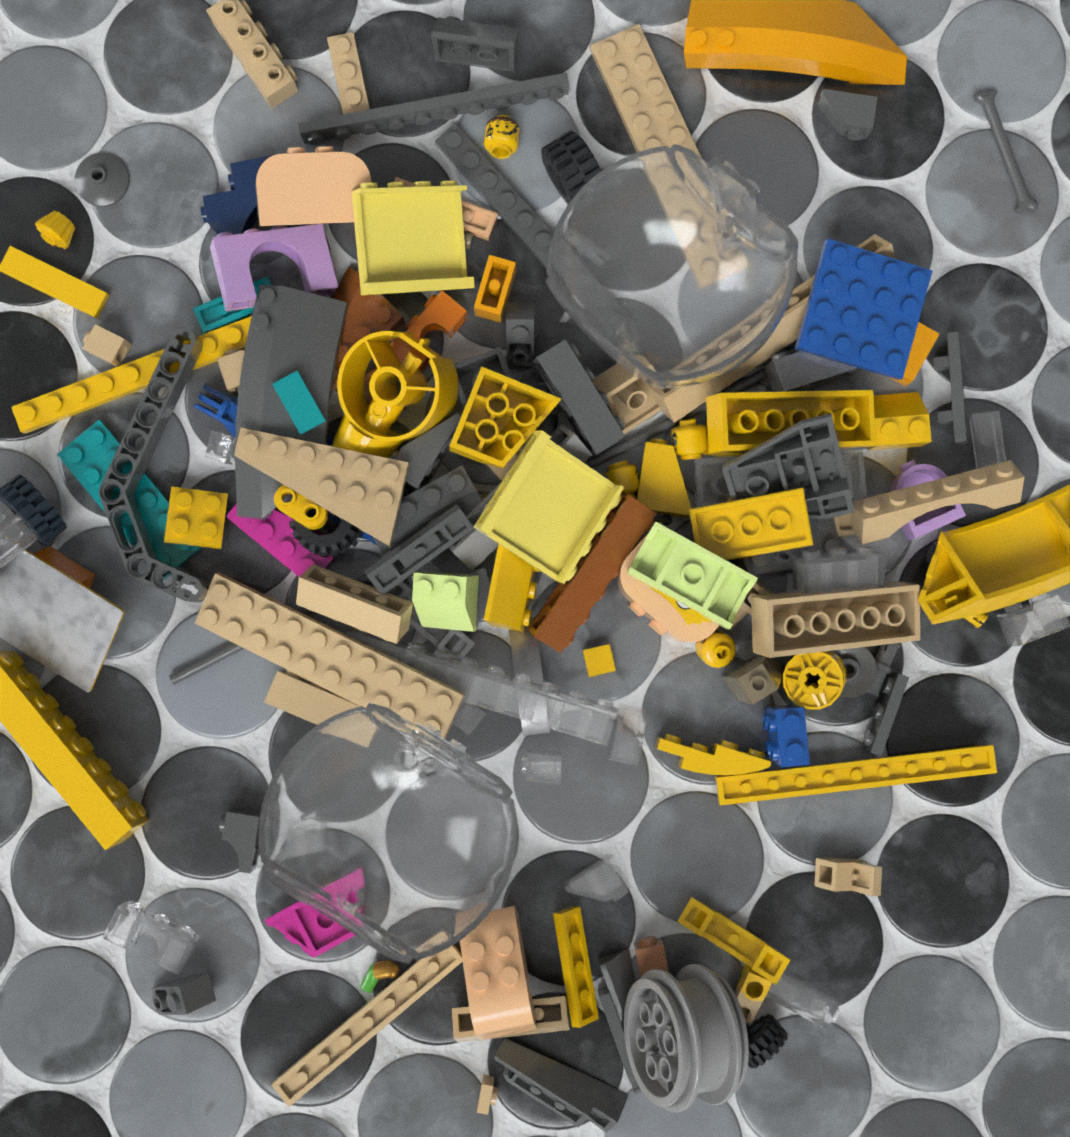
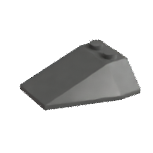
[722,413,855,519]

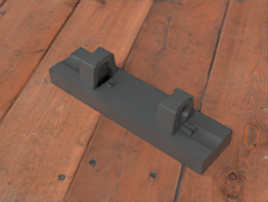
[933,331,968,446]
[364,504,474,595]

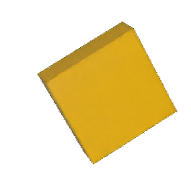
[582,644,616,677]

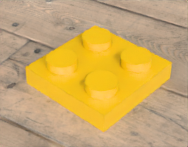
[164,487,228,549]

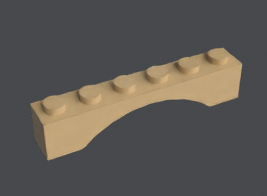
[851,460,1024,544]

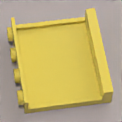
[351,181,475,295]
[474,430,624,584]

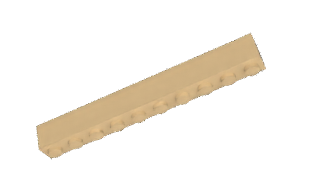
[650,234,896,423]

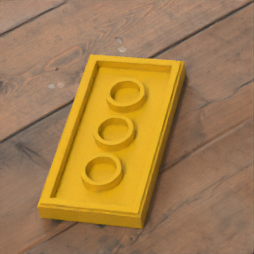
[689,488,814,561]

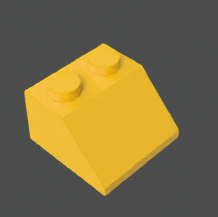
[867,392,932,451]

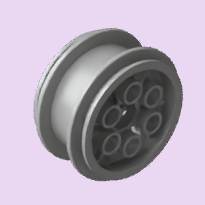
[624,964,749,1113]

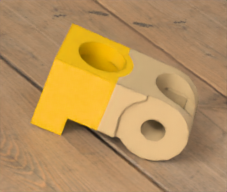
[735,964,772,1024]

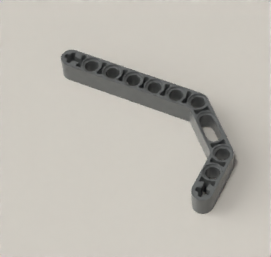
[99,327,209,603]

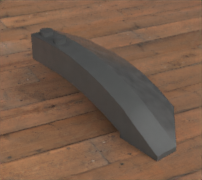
[235,285,349,520]

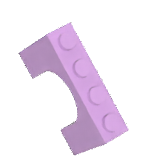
[210,224,338,311]

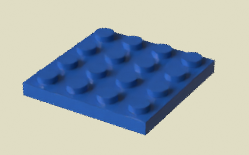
[795,238,932,380]

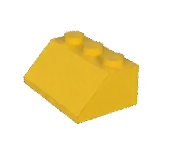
[484,544,540,632]

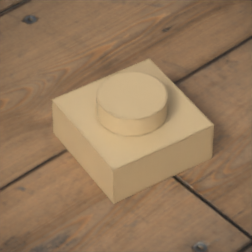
[477,1075,498,1115]

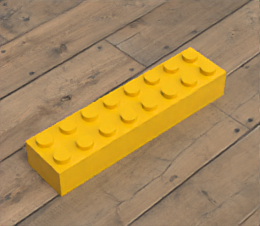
[0,651,149,850]

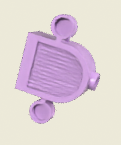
[889,460,966,540]

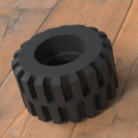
[541,130,606,210]
[289,509,363,558]

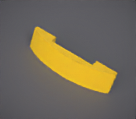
[677,897,791,985]

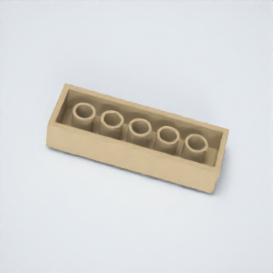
[751,581,920,658]

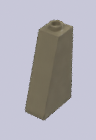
[722,654,784,705]

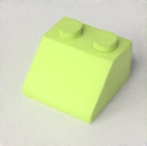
[412,571,479,632]

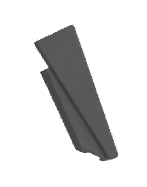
[597,949,641,1094]
[494,1039,628,1133]

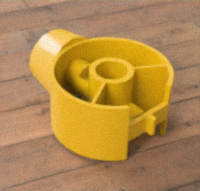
[333,331,459,458]

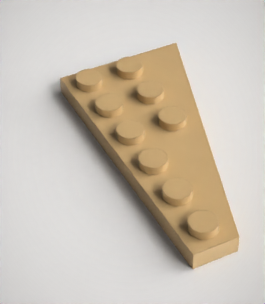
[234,428,409,547]

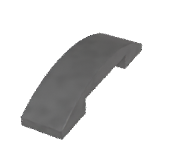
[387,581,475,665]
[509,623,550,736]

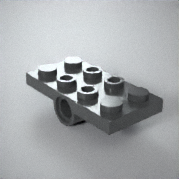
[738,518,845,576]

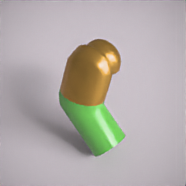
[360,959,399,993]

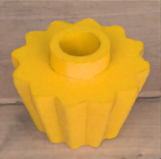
[35,211,75,249]

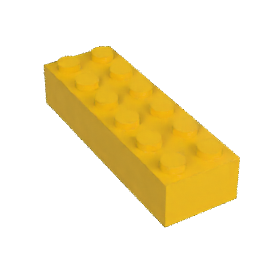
[706,390,876,454]

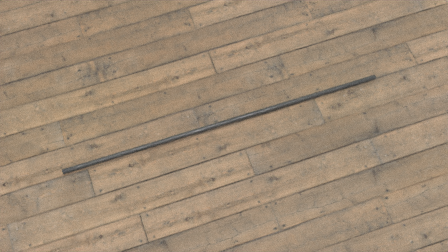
[169,352,797,685]

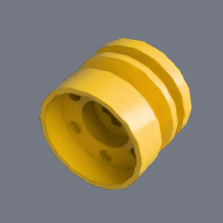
[783,651,847,710]

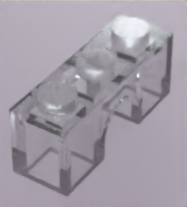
[102,901,201,975]

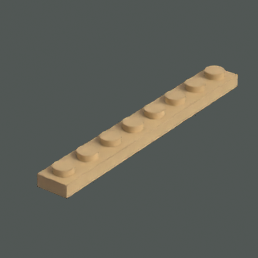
[271,936,463,1107]

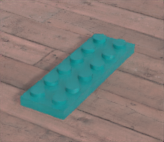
[57,419,204,580]

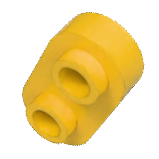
[274,485,328,530]

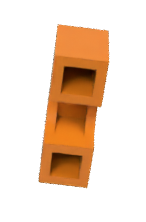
[390,291,468,373]

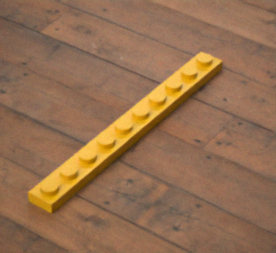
[11,316,252,434]
[715,744,997,806]

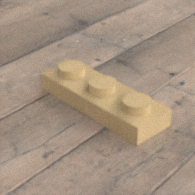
[327,32,370,114]

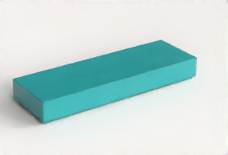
[193,276,273,334]

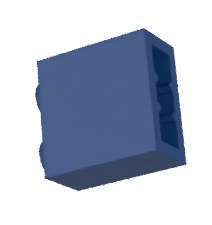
[762,704,810,767]

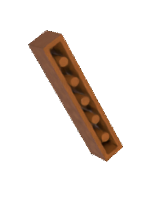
[527,490,657,653]

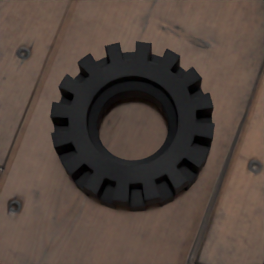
[746,1014,788,1068]

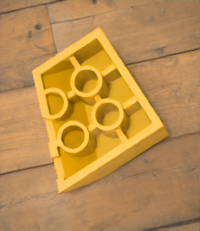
[449,366,561,468]

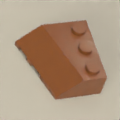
[332,266,406,371]

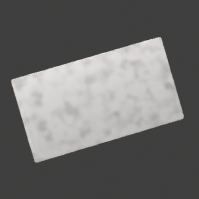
[0,536,125,692]

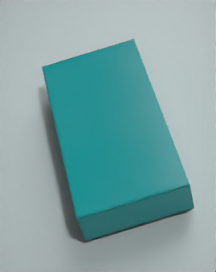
[272,371,325,435]

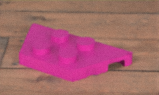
[264,867,365,958]

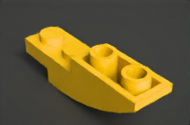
[655,734,771,775]

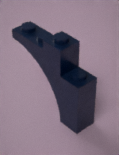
[200,152,287,235]

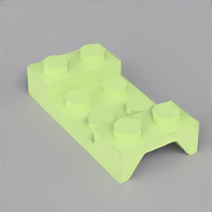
[626,522,758,629]

